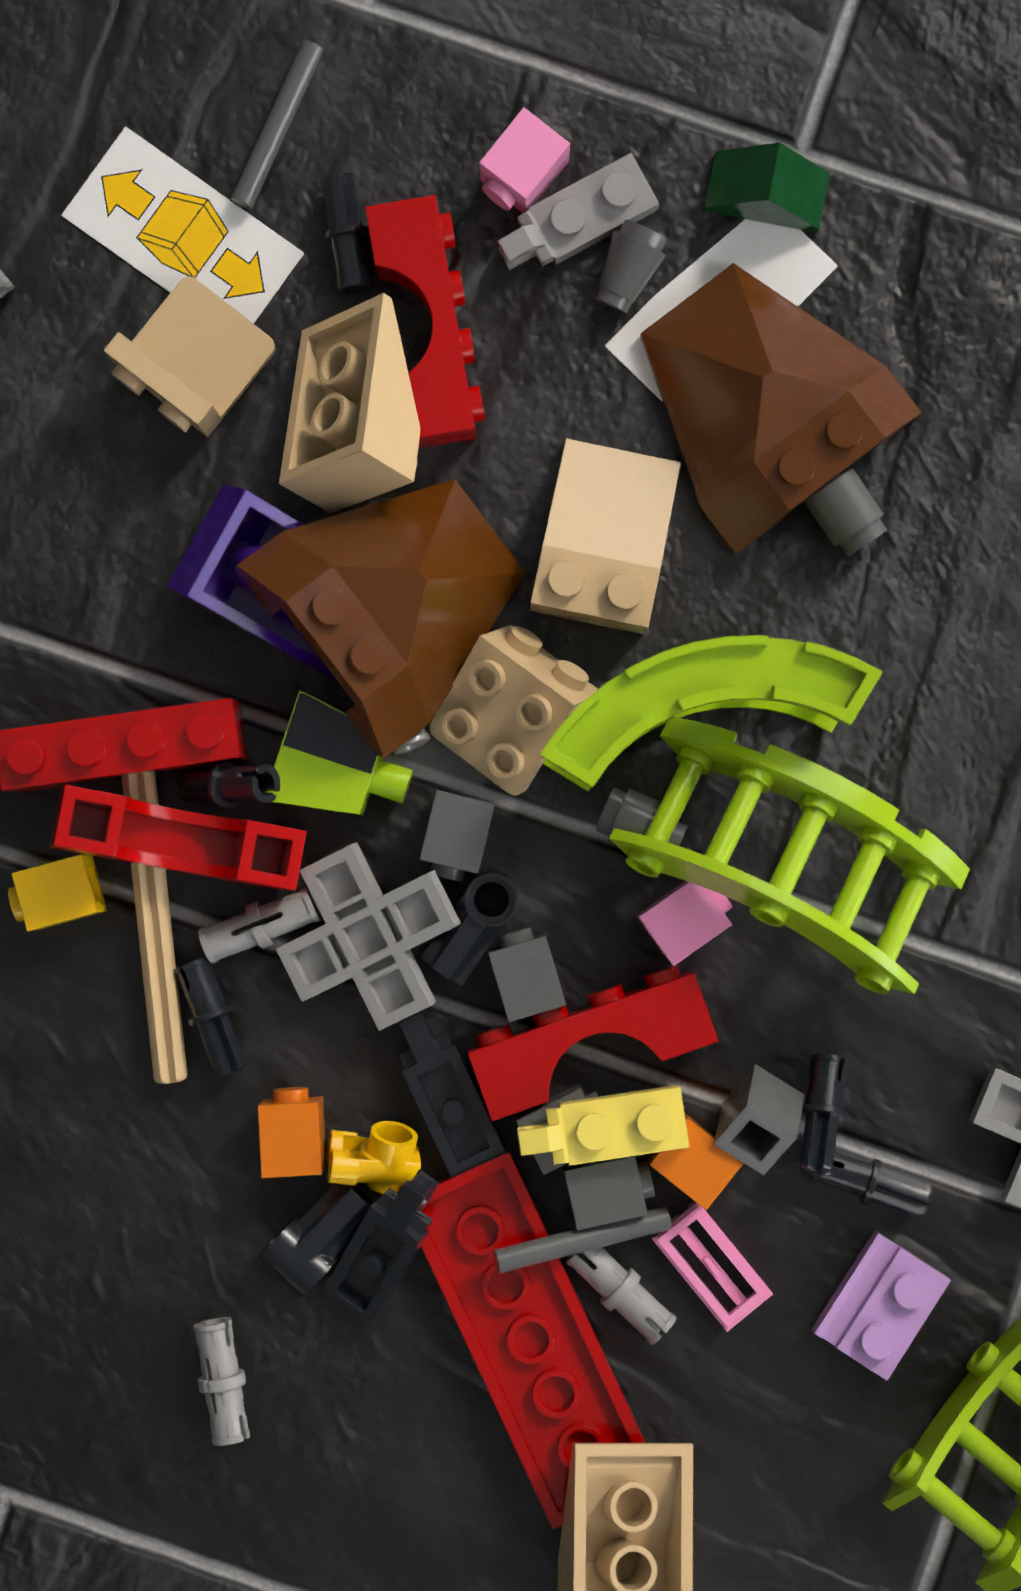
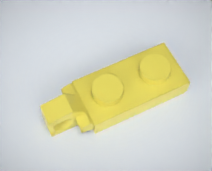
[517,1085,690,1166]

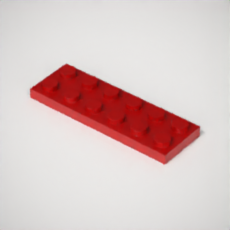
[421,1149,646,1529]

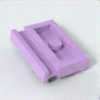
[812,1230,951,1380]

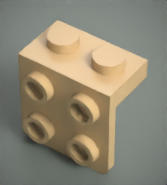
[104,277,276,438]
[430,625,598,796]

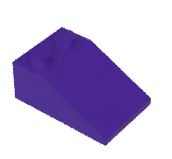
[166,484,335,679]

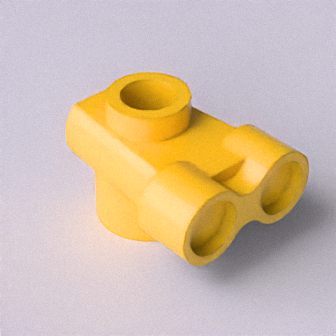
[326,1121,421,1194]

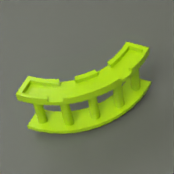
[539,635,883,792]
[609,717,970,994]
[883,1316,1021,1591]

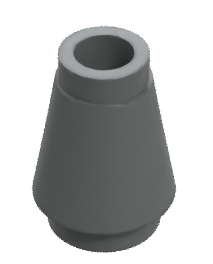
[595,219,667,314]

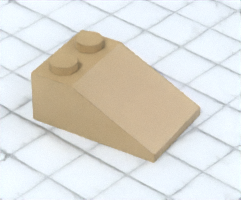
[279,293,421,513]
[530,439,681,635]
[558,1443,693,1591]

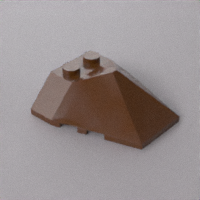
[640,263,922,555]
[234,479,526,760]

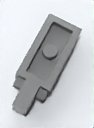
[498,153,659,270]

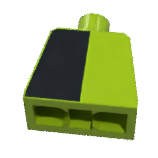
[266,691,413,816]

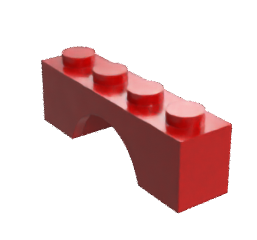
[365,195,485,449]
[0,698,248,793]
[50,785,307,891]
[468,964,719,1121]

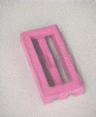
[651,1201,773,1332]

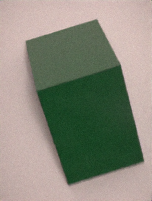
[704,142,830,233]

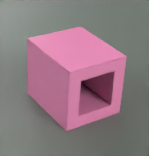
[480,107,570,213]
[636,881,733,966]

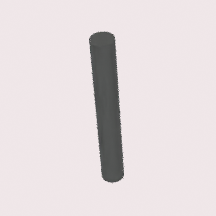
[231,40,324,210]
[493,1206,671,1274]

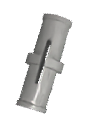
[198,886,322,964]
[564,1247,677,1345]
[193,1317,250,1446]

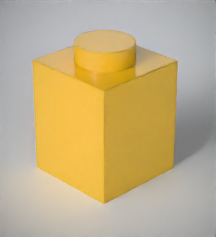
[8,854,107,931]

